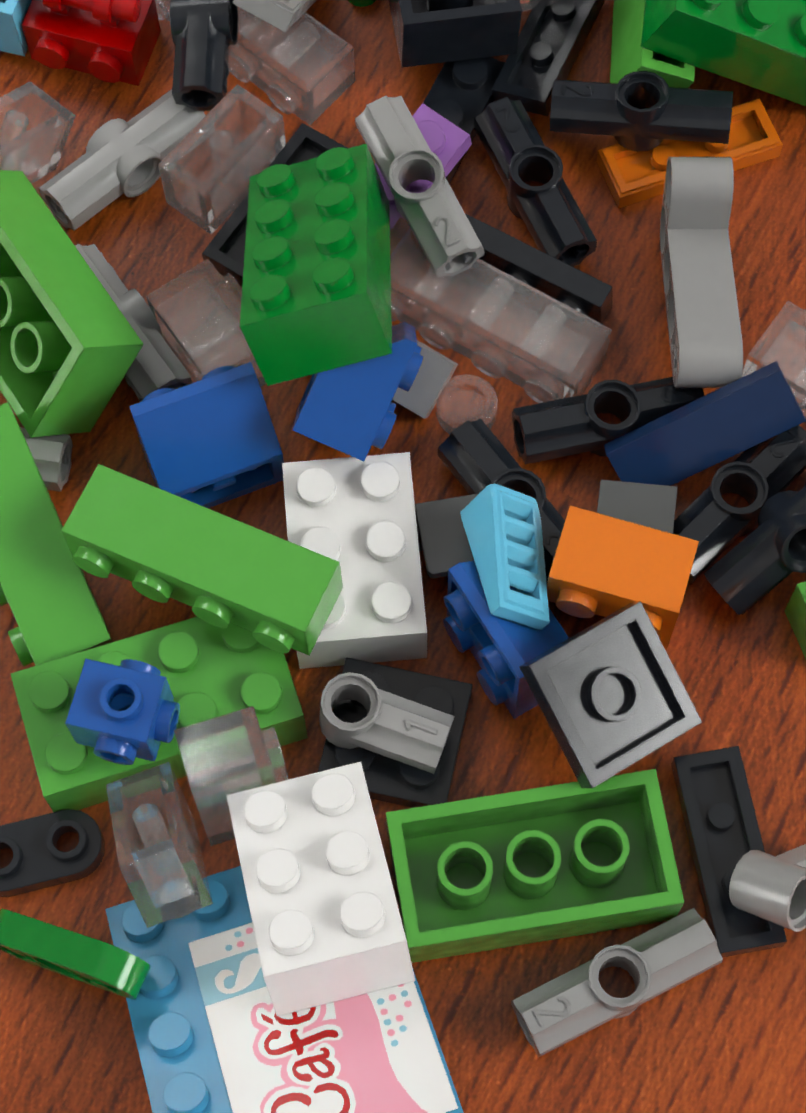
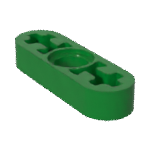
[0,909,151,1000]

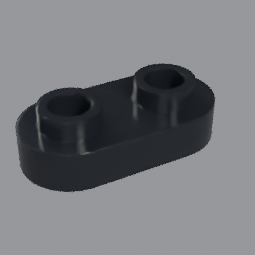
[0,809,105,897]

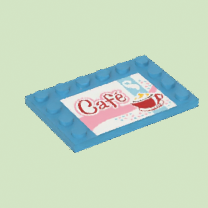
[105,866,464,1113]

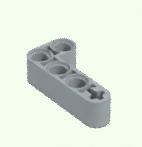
[660,157,743,388]

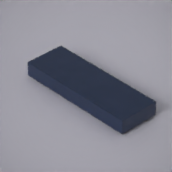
[604,361,806,486]

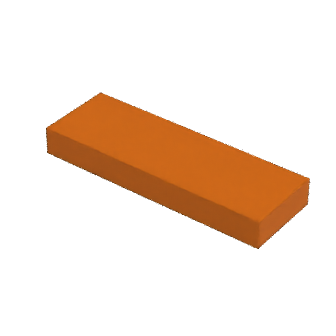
[596,98,783,209]

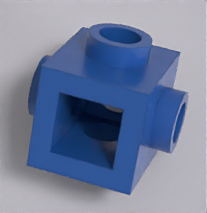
[65,659,180,765]

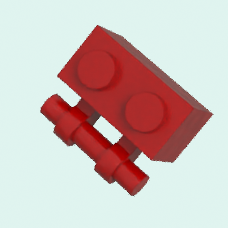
[22,0,161,86]

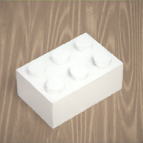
[282,452,427,669]
[226,762,415,1016]

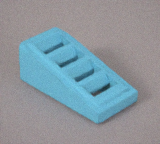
[460,484,550,630]

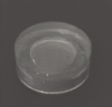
[436,374,498,434]

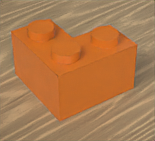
[547,506,699,651]

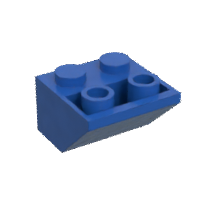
[293,322,423,462]
[129,362,284,508]
[443,561,569,719]

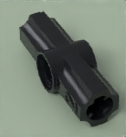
[170,0,238,111]
[550,71,733,152]
[474,97,597,267]
[511,377,705,465]
[437,418,565,584]
[673,425,806,585]
[704,486,806,615]

